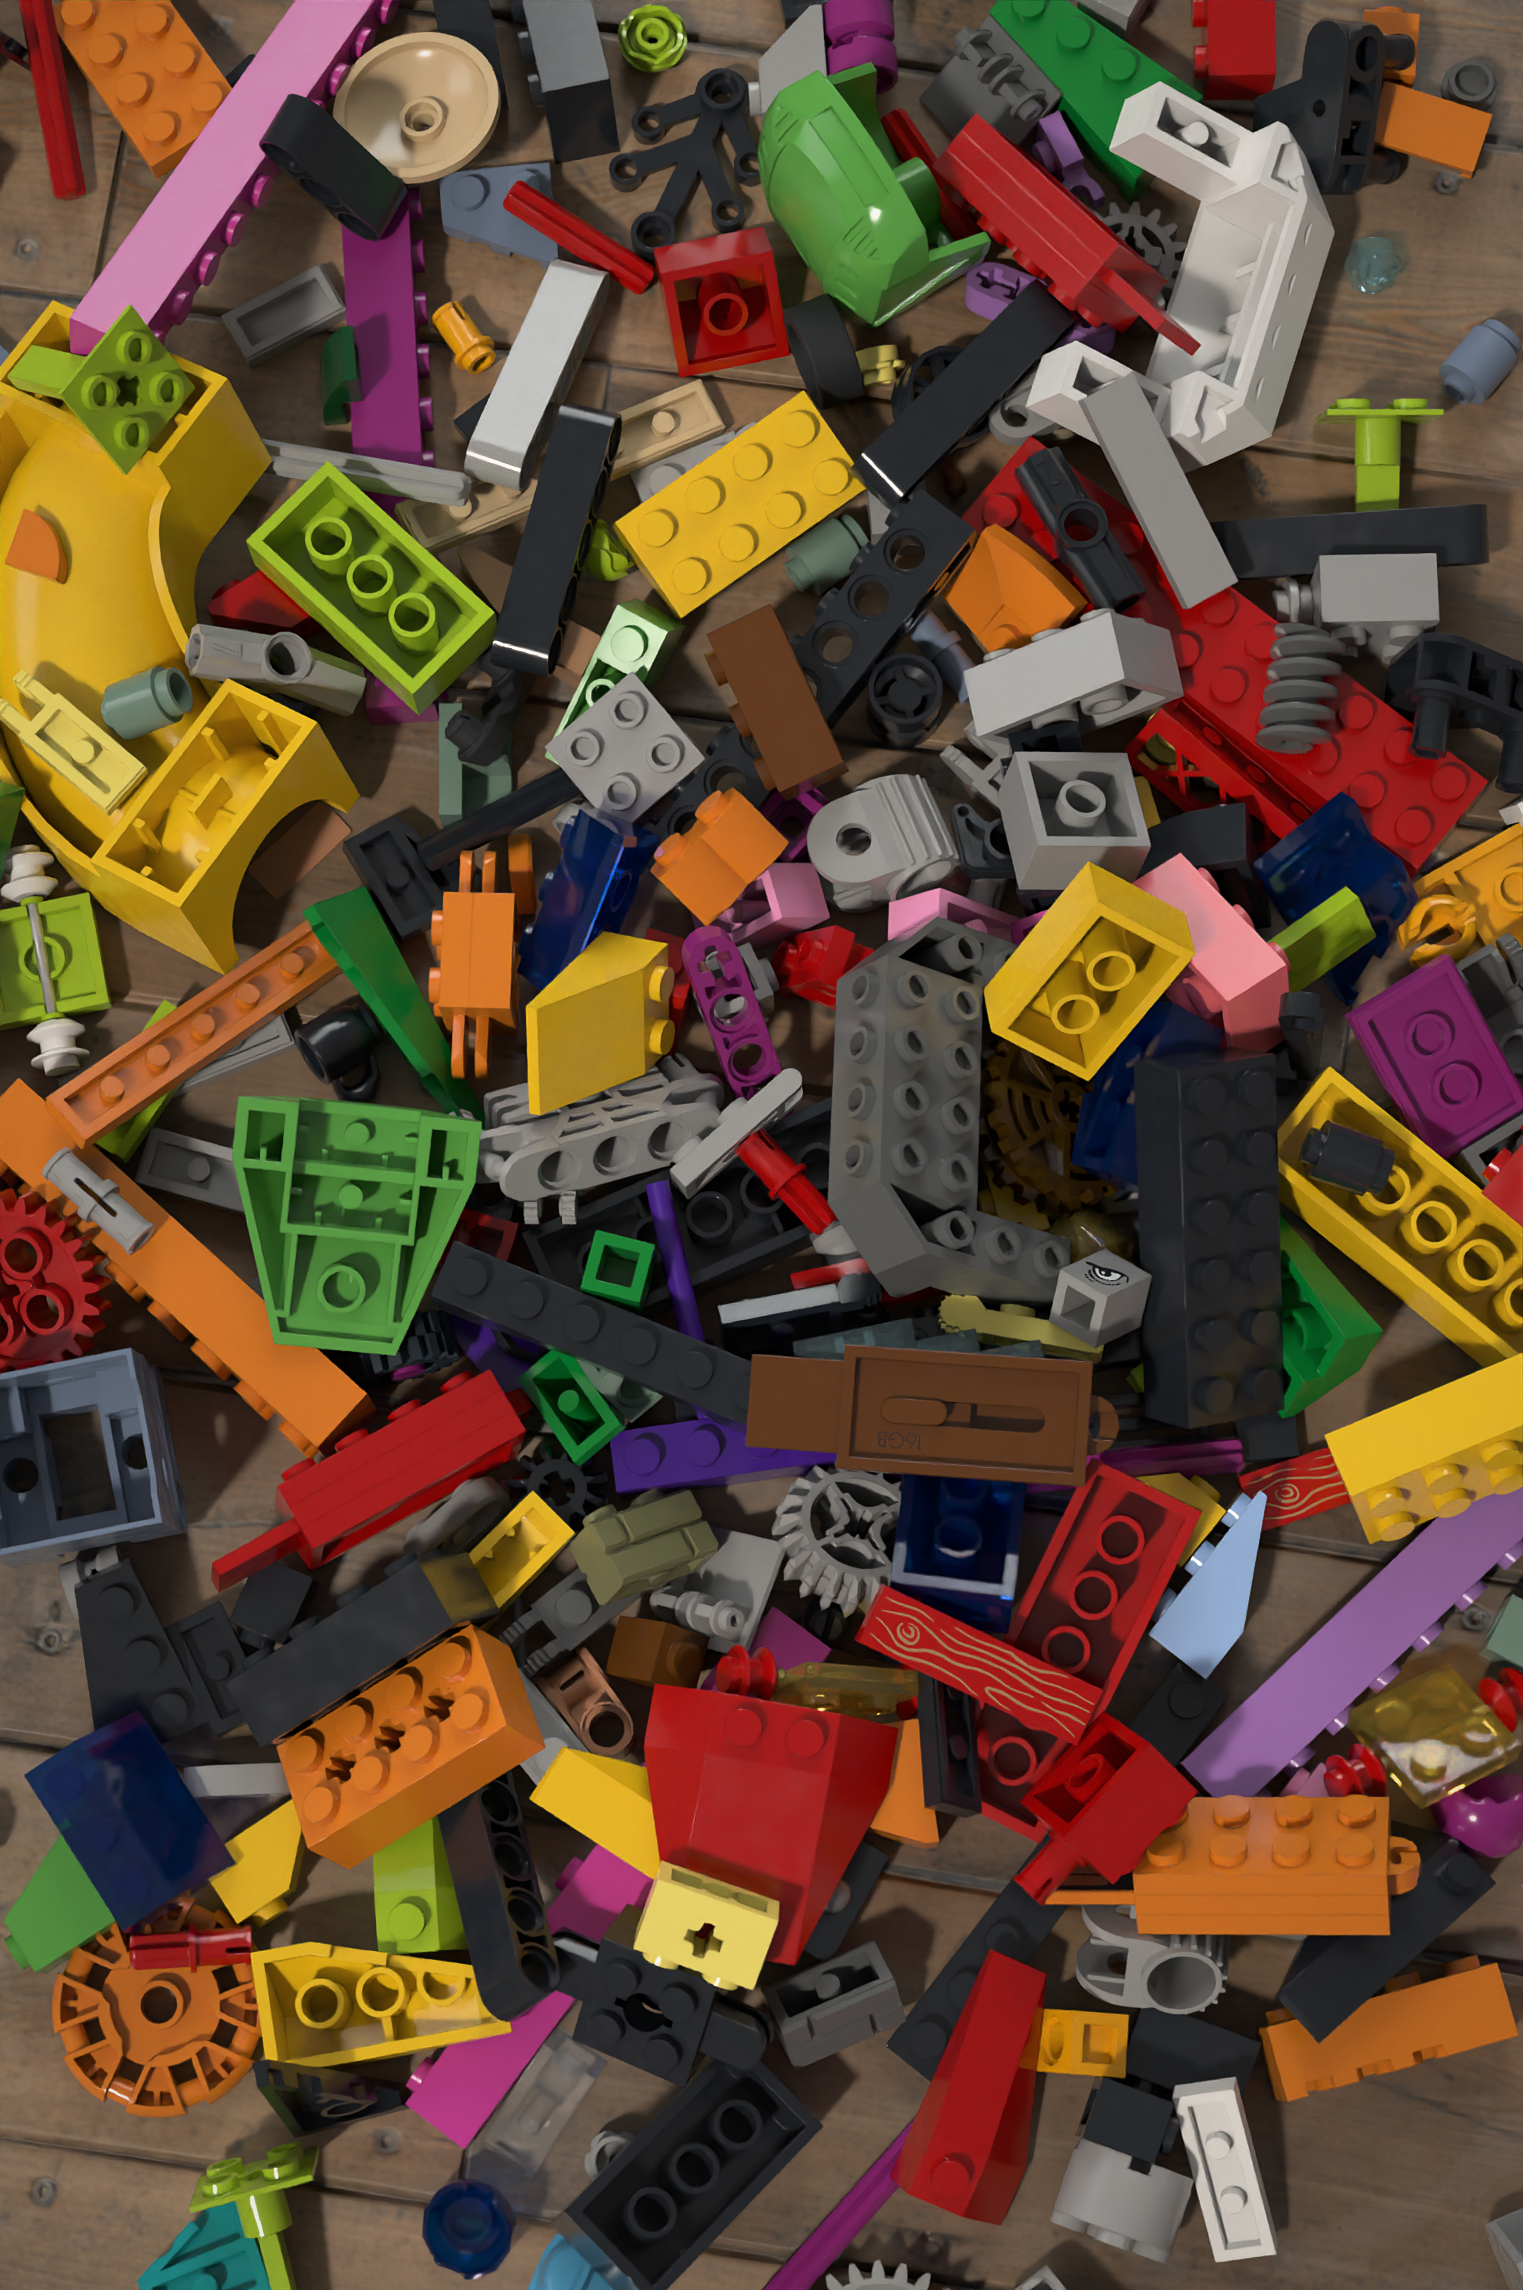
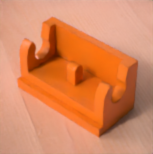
[1373,81,1493,179]

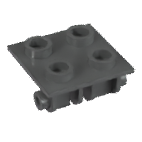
[919,15,1064,146]

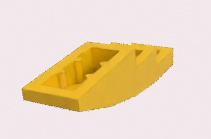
[468,1490,576,1632]

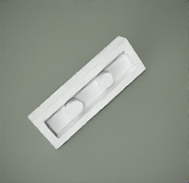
[1173,2077,1278,2262]

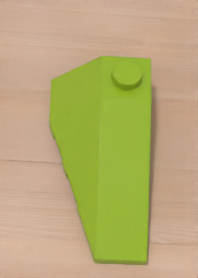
[373,1815,469,1956]

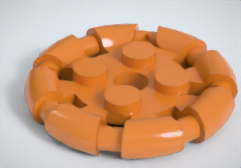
[52,1893,262,2118]

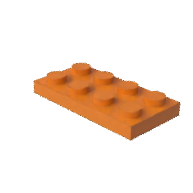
[53,0,232,179]

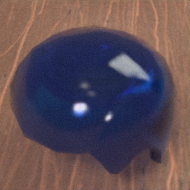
[422,2178,516,2280]

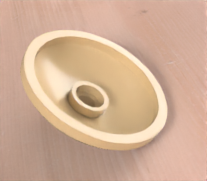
[333,32,501,184]

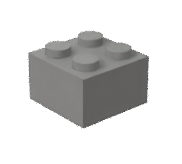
[1310,553,1440,666]
[997,752,1151,890]

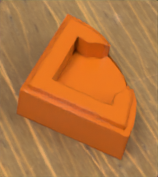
[5,508,67,585]
[508,834,537,915]

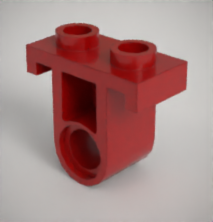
[771,925,875,1011]

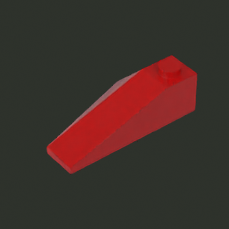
[889,1948,1047,2226]

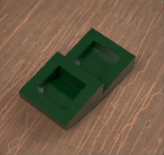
[320,325,363,426]

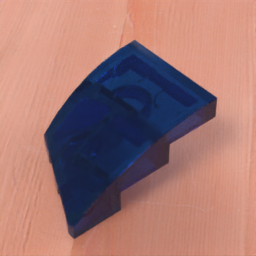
[1253,791,1419,1006]

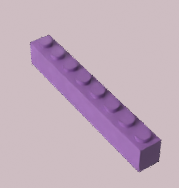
[1176,1487,1523,1797]

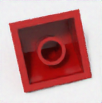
[653,226,790,378]

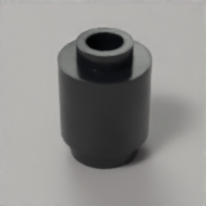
[1299,1120,1395,1196]

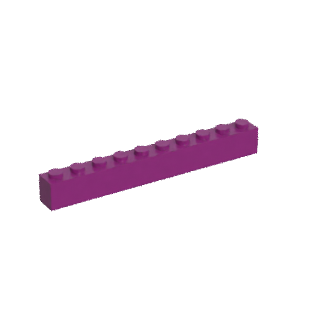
[342,184,449,726]

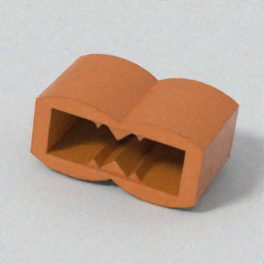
[650,787,789,926]

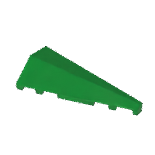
[302,886,485,1131]
[1278,1215,1383,1418]

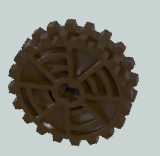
[978,1037,1137,1216]

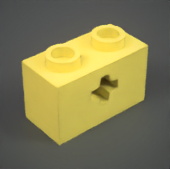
[633,1860,780,1990]

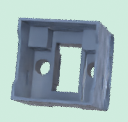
[0,1348,188,1568]

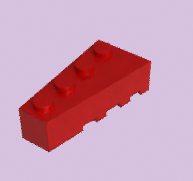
[1191,0,1276,100]

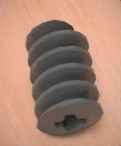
[1256,623,1346,754]

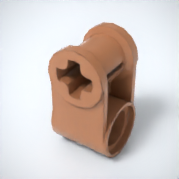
[534,1644,637,1760]

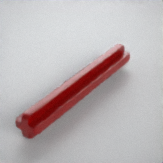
[18,0,86,201]

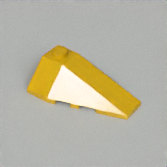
[529,1746,660,1880]
[250,1942,513,2070]

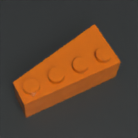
[1254,1955,1519,2102]

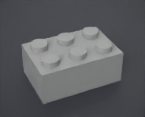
[963,608,1184,745]

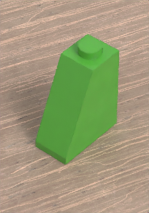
[4,1788,169,1974]

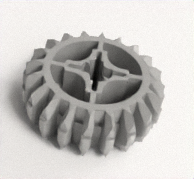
[771,1463,910,1618]

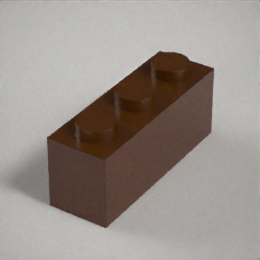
[704,604,850,801]

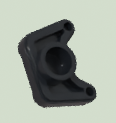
[950,803,1017,880]

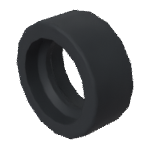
[783,294,864,410]

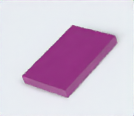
[1344,954,1523,1160]

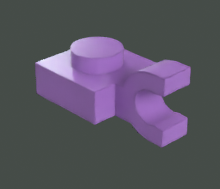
[1032,111,1105,210]

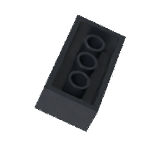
[226,1548,501,1748]
[551,2058,824,2290]

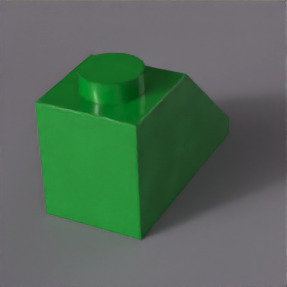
[517,1350,626,1467]

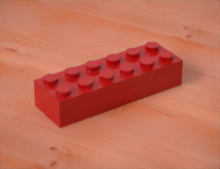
[974,1457,1203,1844]

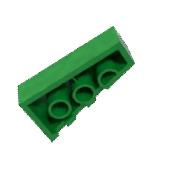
[989,0,1203,207]

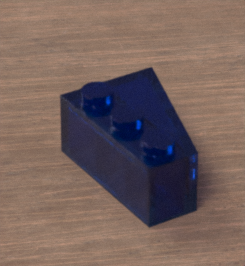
[1071,1001,1225,1193]

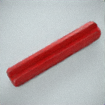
[880,108,987,241]
[503,180,656,295]

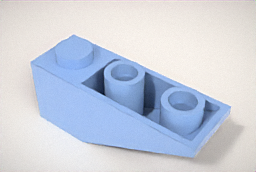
[1148,1491,1267,1679]

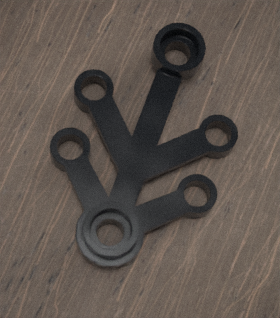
[609,68,761,262]

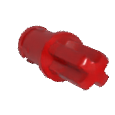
[736,1127,838,1235]
[129,1924,252,1973]

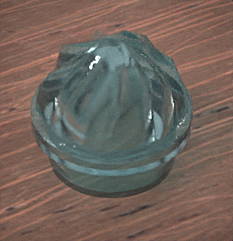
[1345,237,1401,295]

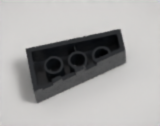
[509,0,620,165]

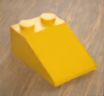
[526,931,675,1116]

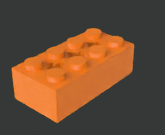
[276,1624,546,1869]

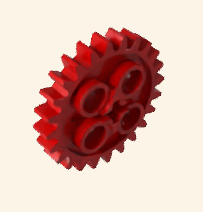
[0,1188,111,1374]

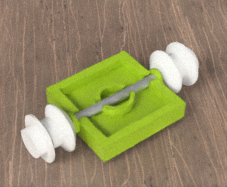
[0,845,113,1076]

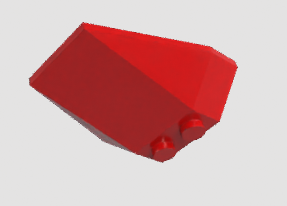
[644,1684,899,1966]

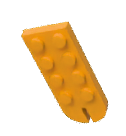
[1395,822,1523,971]

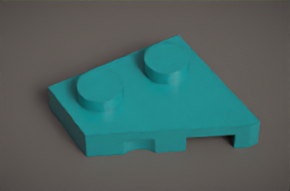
[137,2201,271,2290]

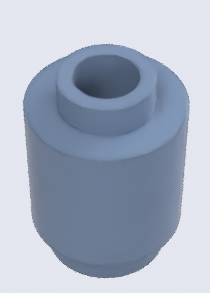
[1439,319,1522,405]

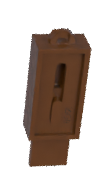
[745,1344,1119,1487]

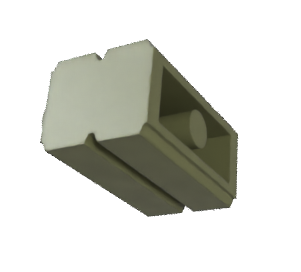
[570,1488,719,1606]

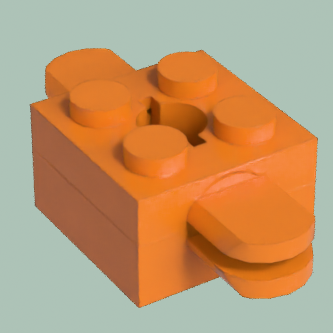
[429,851,522,1080]

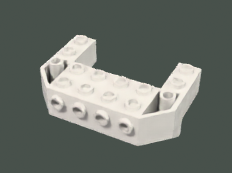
[1026,82,1335,473]

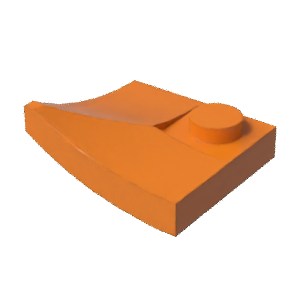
[942,524,1088,653]

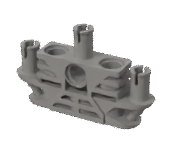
[448,1053,725,1201]

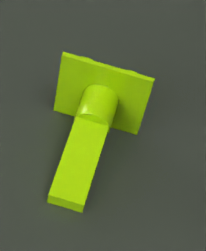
[7,305,196,475]
[1314,398,1444,512]
[189,2142,320,2290]

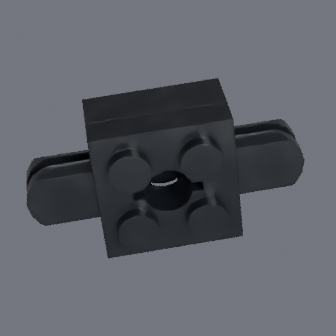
[552,1903,774,2088]

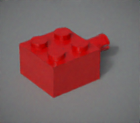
[1013,1711,1198,1907]

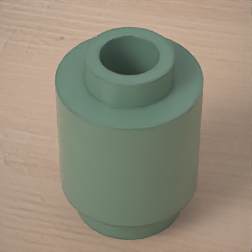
[784,514,869,596]
[101,666,193,740]

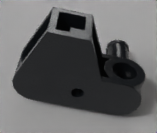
[1252,18,1415,195]
[1384,632,1523,794]

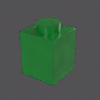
[580,1230,657,1315]

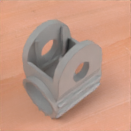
[807,774,960,913]
[1075,1904,1230,2015]

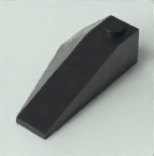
[1016,802,1272,929]
[1276,1820,1496,2044]

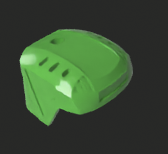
[757,62,991,329]

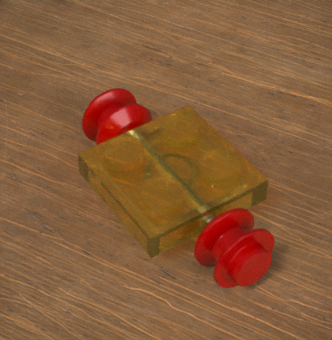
[716,1645,919,1721]
[1323,1662,1523,1810]

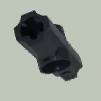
[1014,446,1147,615]

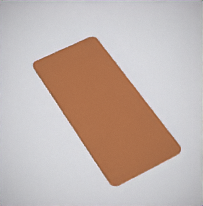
[248,801,351,899]

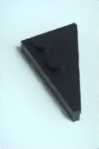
[253,2059,410,2138]

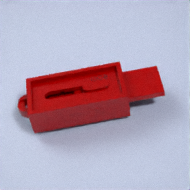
[932,113,1201,356]
[211,1369,533,1593]

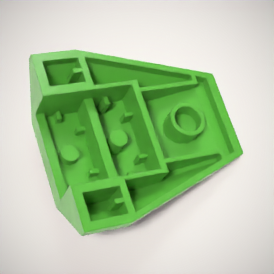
[232,1096,482,1356]

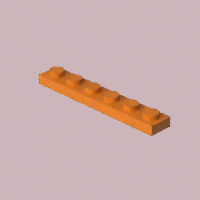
[44,921,342,1151]

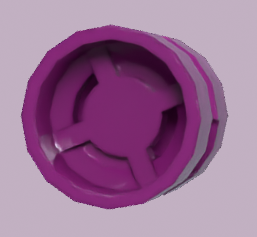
[822,0,898,95]

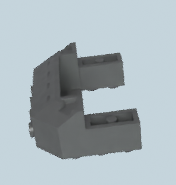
[828,916,1070,1310]

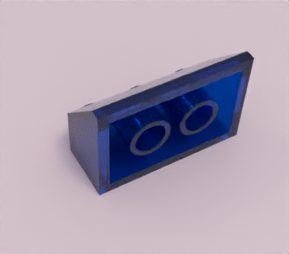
[517,808,659,991]
[889,1474,1026,1634]
[24,1711,237,1934]

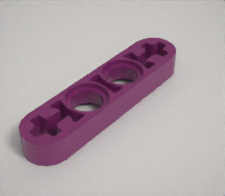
[681,926,794,1118]

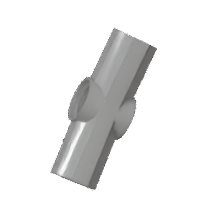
[185,624,367,717]

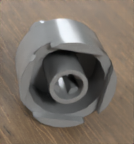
[1049,2137,1194,2264]

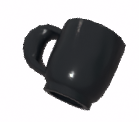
[294,1003,382,1104]

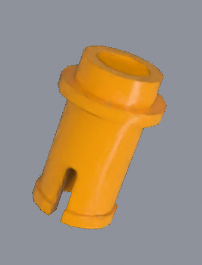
[431,300,496,375]

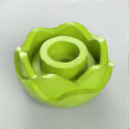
[618,4,687,73]
[586,519,635,581]

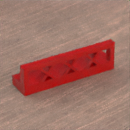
[1121,696,1351,906]

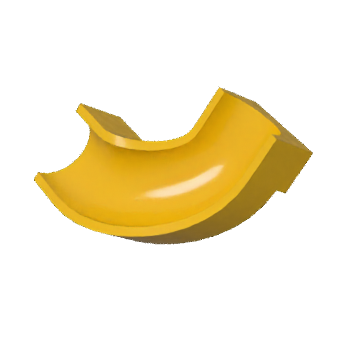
[0,300,360,976]

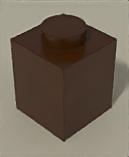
[604,1615,710,1689]

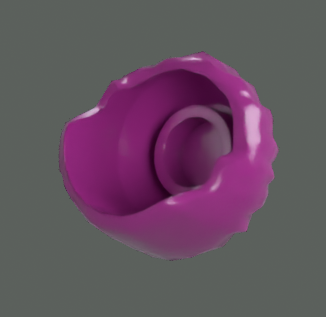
[1429,1770,1523,1859]

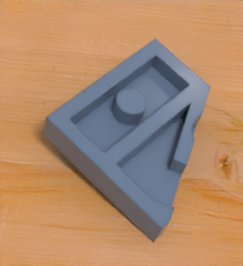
[439,162,559,270]

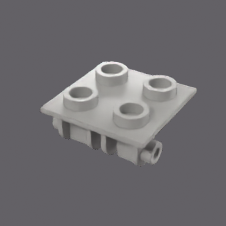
[545,671,707,835]
[650,1525,786,1654]

